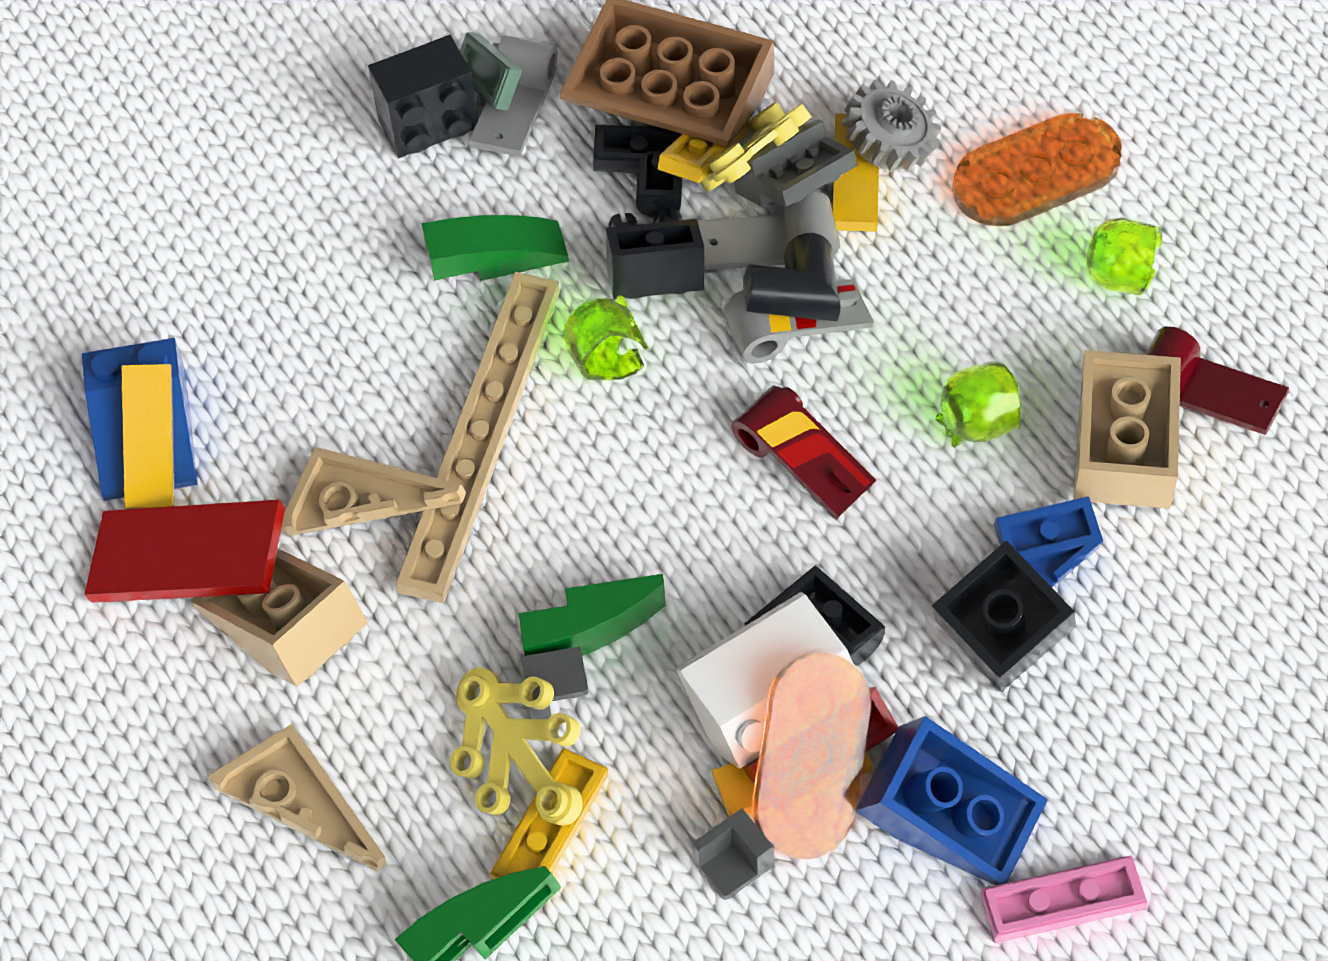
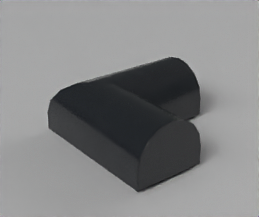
[593,125,682,218]
[743,233,840,321]
[744,565,886,667]

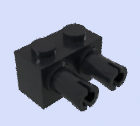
[606,208,704,300]

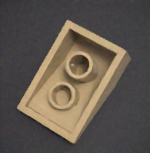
[1073,350,1181,509]
[190,548,368,687]

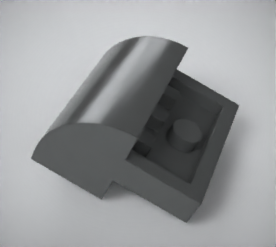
[734,119,857,208]

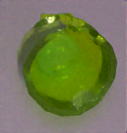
[1086,217,1163,296]
[564,295,649,381]
[935,361,1021,448]

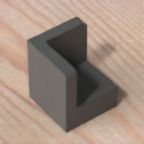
[521,647,588,719]
[693,808,774,900]

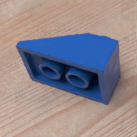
[81,338,198,501]
[855,716,1048,885]

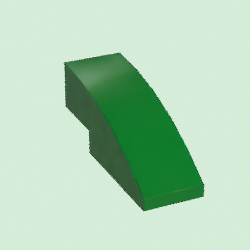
[421,215,569,281]
[518,574,666,656]
[394,866,562,961]

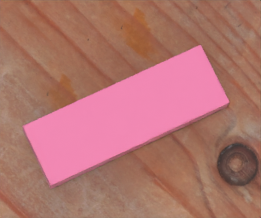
[980,855,1148,943]

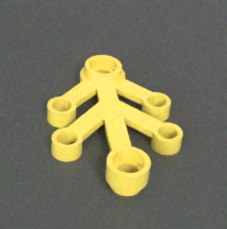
[700,101,811,192]
[450,668,583,826]

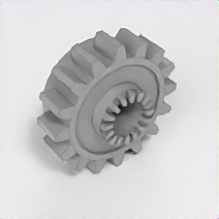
[842,80,941,172]

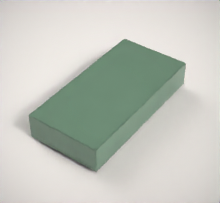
[460,32,523,111]

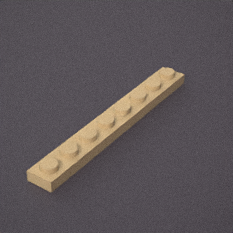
[396,272,560,604]

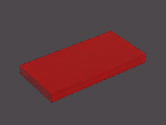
[84,499,285,603]

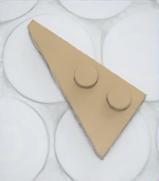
[281,447,466,536]
[208,724,387,871]

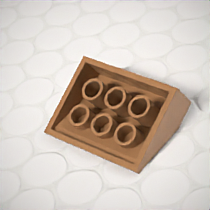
[559,0,774,147]

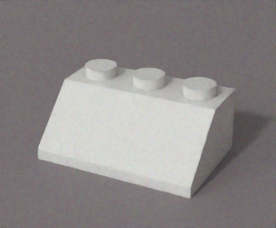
[676,592,865,769]

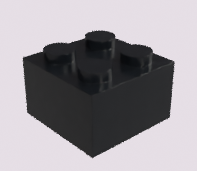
[368,34,478,159]
[932,540,1076,692]

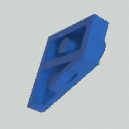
[993,496,1103,588]

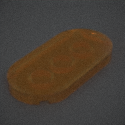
[952,113,1122,226]
[752,653,871,859]

